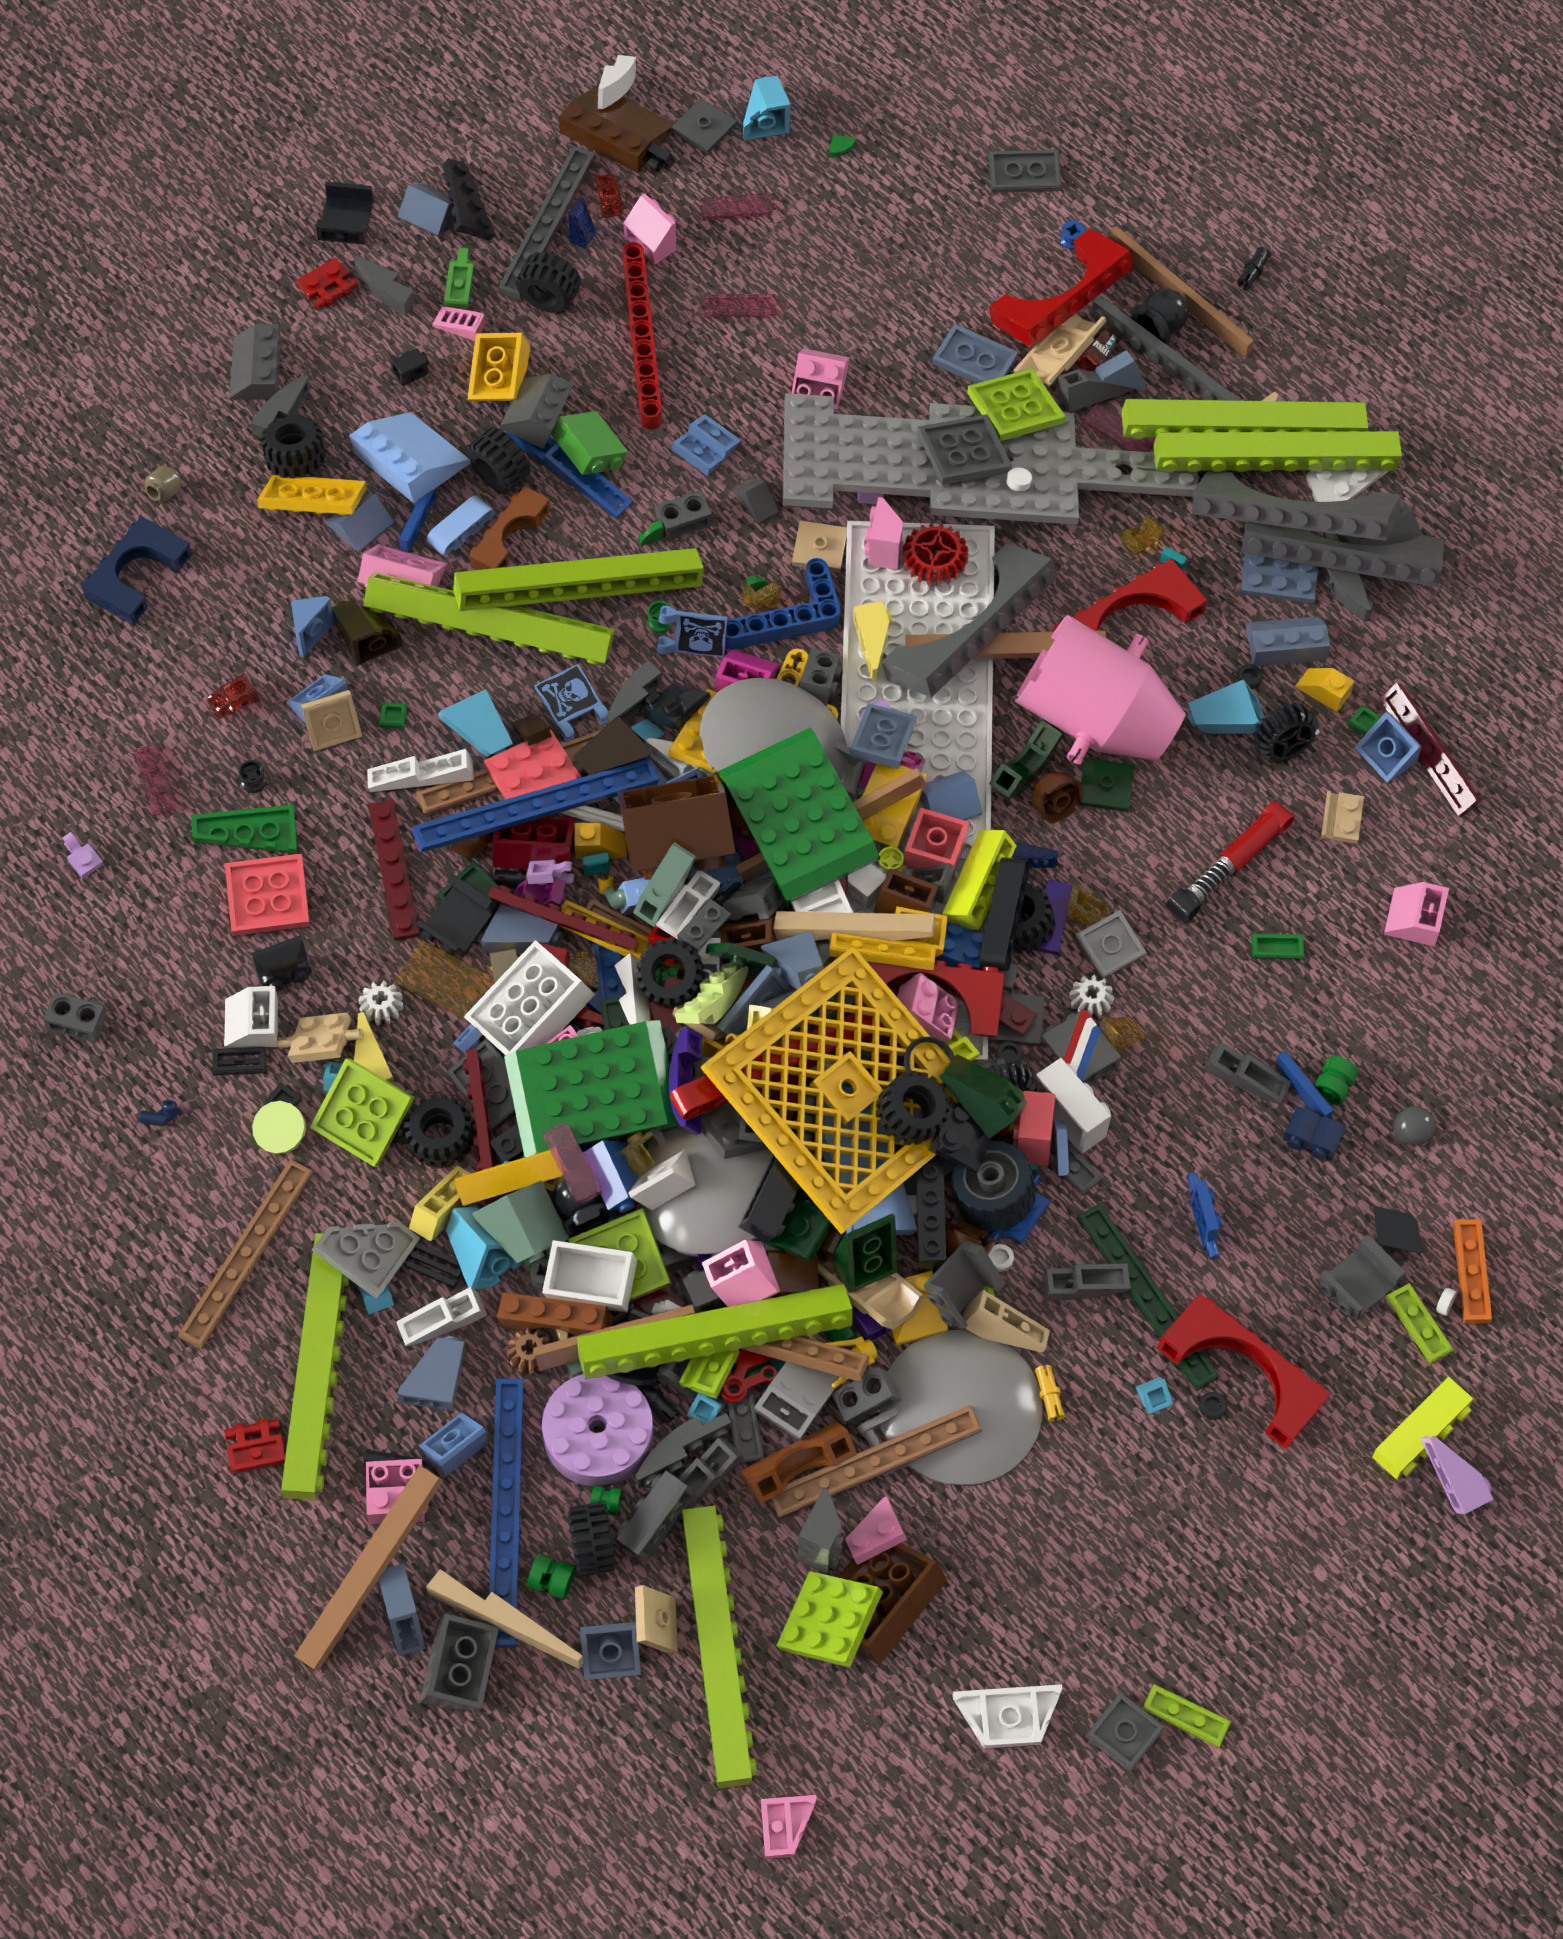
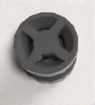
[530,1258,549,1290]

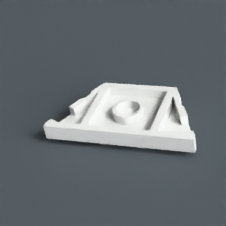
[1306,470,1389,502]
[791,880,853,913]
[953,1684,1062,1749]

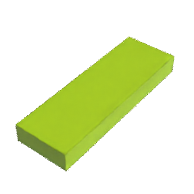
[1386,1283,1454,1364]
[1142,1684,1231,1748]

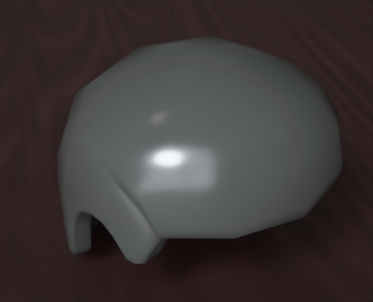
[1392,1106,1436,1146]

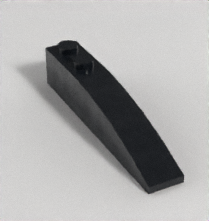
[739,1086,816,1243]

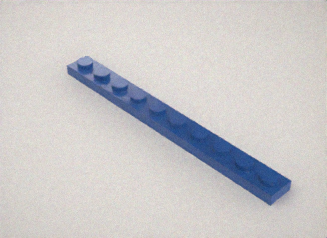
[412,758,659,853]
[489,1379,524,1648]

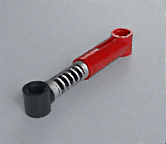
[1165,800,1295,924]

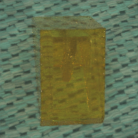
[1066,882,1110,926]
[1099,1016,1146,1053]

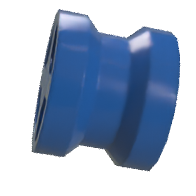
[1060,220,1085,250]

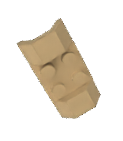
[1013,313,1107,390]
[818,1261,923,1330]

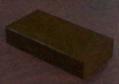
[511,714,552,746]

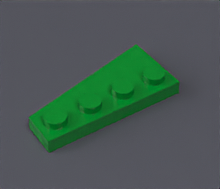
[191,805,298,854]

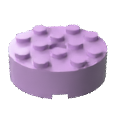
[542,1374,653,1486]

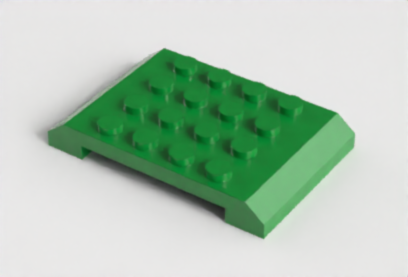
[718,727,880,904]
[504,1020,680,1157]

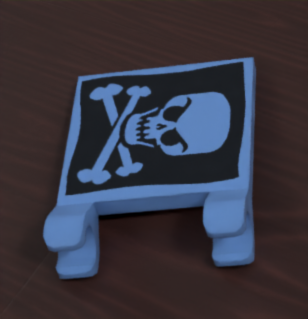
[657,606,728,657]
[534,664,609,742]

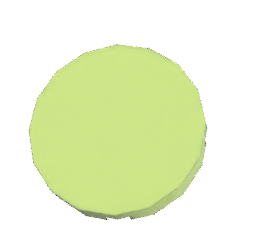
[252,1101,306,1154]

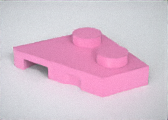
[845,1496,907,1565]
[761,1795,816,1859]

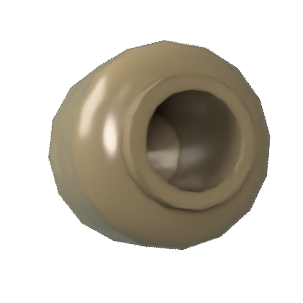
[145,466,181,502]

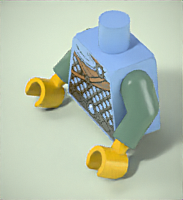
[598,876,650,915]

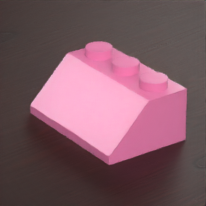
[358,544,448,587]

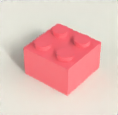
[903,807,969,877]
[1013,1091,1055,1166]

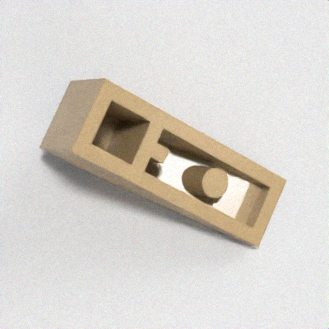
[963,1290,1050,1353]

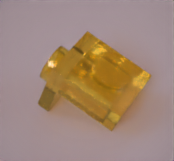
[1120,515,1164,555]
[741,581,781,613]
[570,950,599,988]
[622,1131,656,1177]

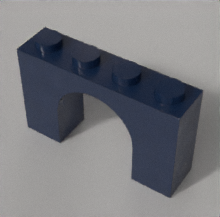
[82,516,192,626]

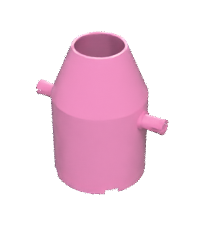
[1014,614,1186,764]

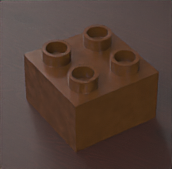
[617,774,736,880]

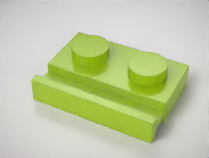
[679,1349,740,1399]

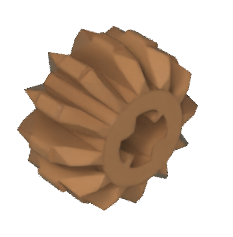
[507,1328,550,1376]

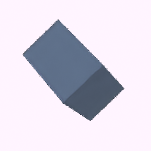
[1095,350,1147,391]

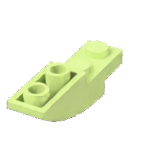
[675,963,748,1024]

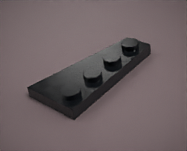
[443,158,495,240]

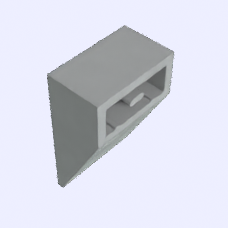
[754,1362,841,1440]

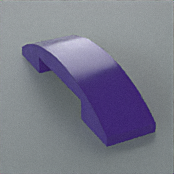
[669,1026,702,1135]

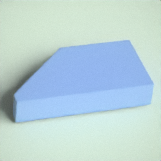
[1053,1120,1069,1176]

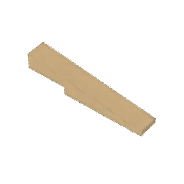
[773,911,936,943]
[426,1569,584,1669]

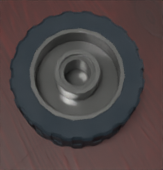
[951,1140,1036,1231]

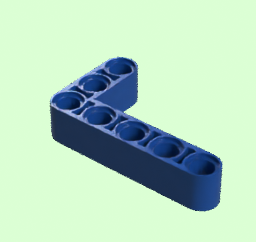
[725,558,840,650]

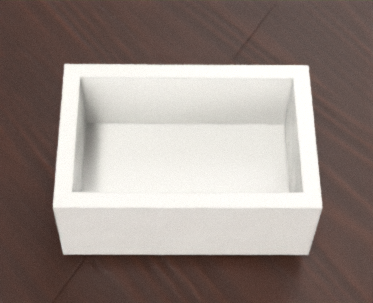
[1036,1058,1111,1155]
[542,1240,637,1313]

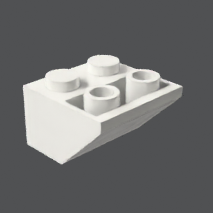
[224,986,278,1048]

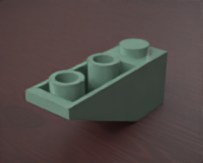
[633,843,696,927]

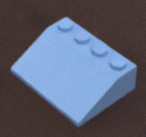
[349,412,471,503]

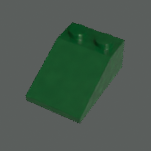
[939,1054,1027,1138]
[833,1213,897,1293]

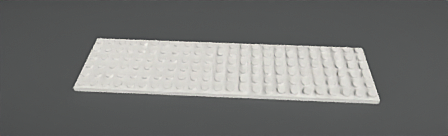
[833,521,995,1062]

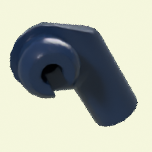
[140,1100,179,1126]

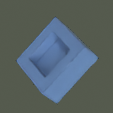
[453,1024,483,1054]

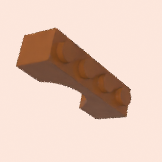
[469,486,550,570]
[497,1292,614,1336]
[740,1421,857,1504]

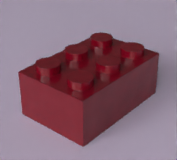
[492,816,575,872]

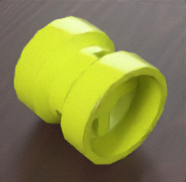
[877,847,904,875]

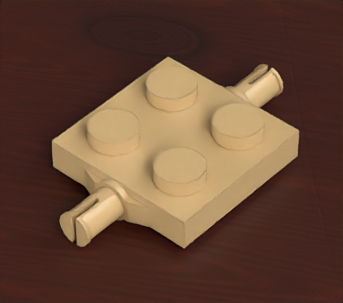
[277,1012,363,1063]

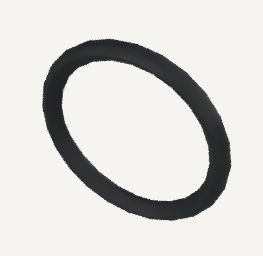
[904,1037,955,1088]

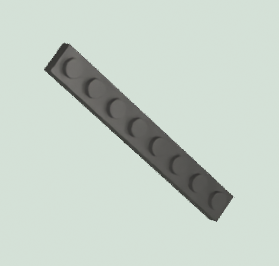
[498,146,595,300]
[1091,295,1242,401]

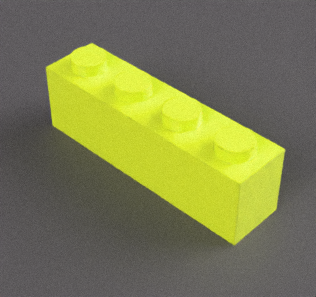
[942,830,1017,930]
[1372,1377,1473,1480]

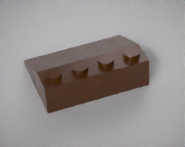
[559,85,675,173]
[838,1543,947,1665]

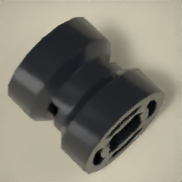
[238,760,266,793]

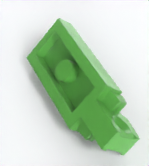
[444,248,474,309]

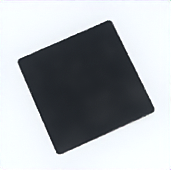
[1374,1206,1422,1254]

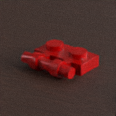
[296,257,358,309]
[224,1418,286,1474]

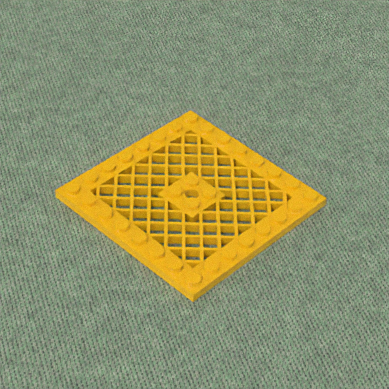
[700,946,959,1234]

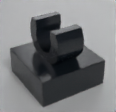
[647,142,676,173]

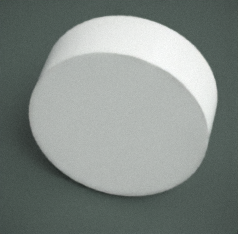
[1007,467,1032,491]
[988,1244,1014,1272]
[1436,1288,1457,1316]

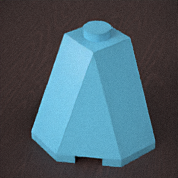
[743,76,790,140]
[1188,679,1265,734]
[438,689,513,757]
[446,1207,523,1289]

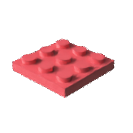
[484,730,582,799]
[225,854,310,936]

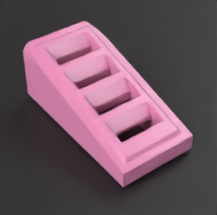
[432,306,486,341]

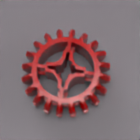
[902,522,969,586]

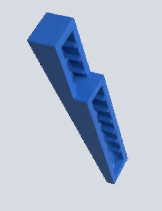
[506,432,633,518]

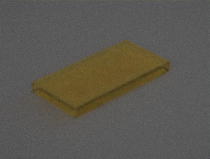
[395,941,495,1022]

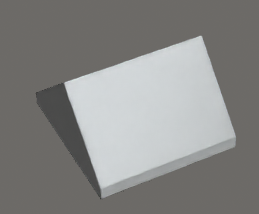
[628,1150,696,1210]

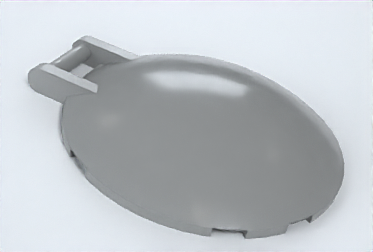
[699,678,866,802]
[635,1126,773,1257]
[857,1330,1043,1485]

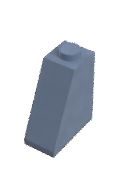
[481,904,563,953]
[761,931,824,990]
[398,1336,466,1411]
[379,1563,426,1656]

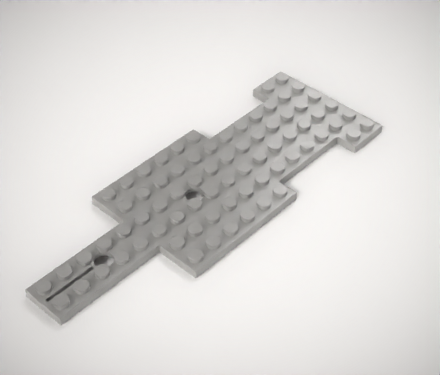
[783,393,1198,525]

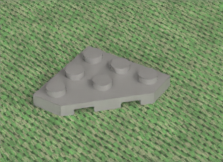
[312,1222,420,1299]

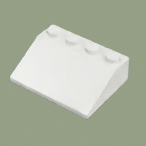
[464,940,595,1055]

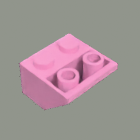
[624,193,677,265]
[792,348,850,409]
[864,497,903,570]
[1384,882,1449,947]
[897,973,959,1042]
[702,1240,780,1307]
[366,1459,425,1525]

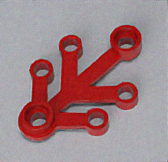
[720,1349,779,1403]

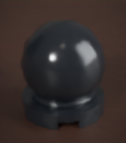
[1130,288,1189,344]
[553,1169,617,1238]

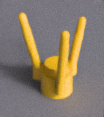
[825,1336,878,1388]

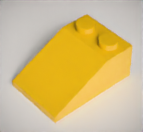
[467,333,530,401]
[862,764,928,848]

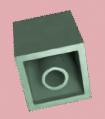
[472,1180,569,1263]

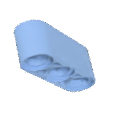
[426,495,495,557]

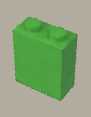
[551,411,628,475]

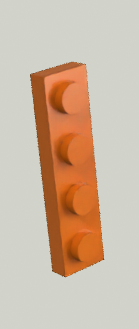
[1453,1219,1492,1324]

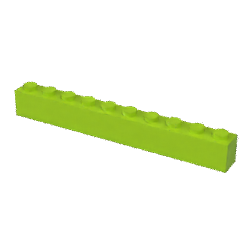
[1122,399,1368,439]
[1154,431,1402,472]
[453,548,704,611]
[363,572,615,665]
[281,1233,350,1501]
[577,1284,852,1380]
[682,1506,757,1789]

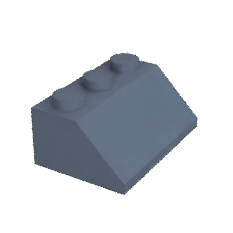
[1245,616,1330,666]

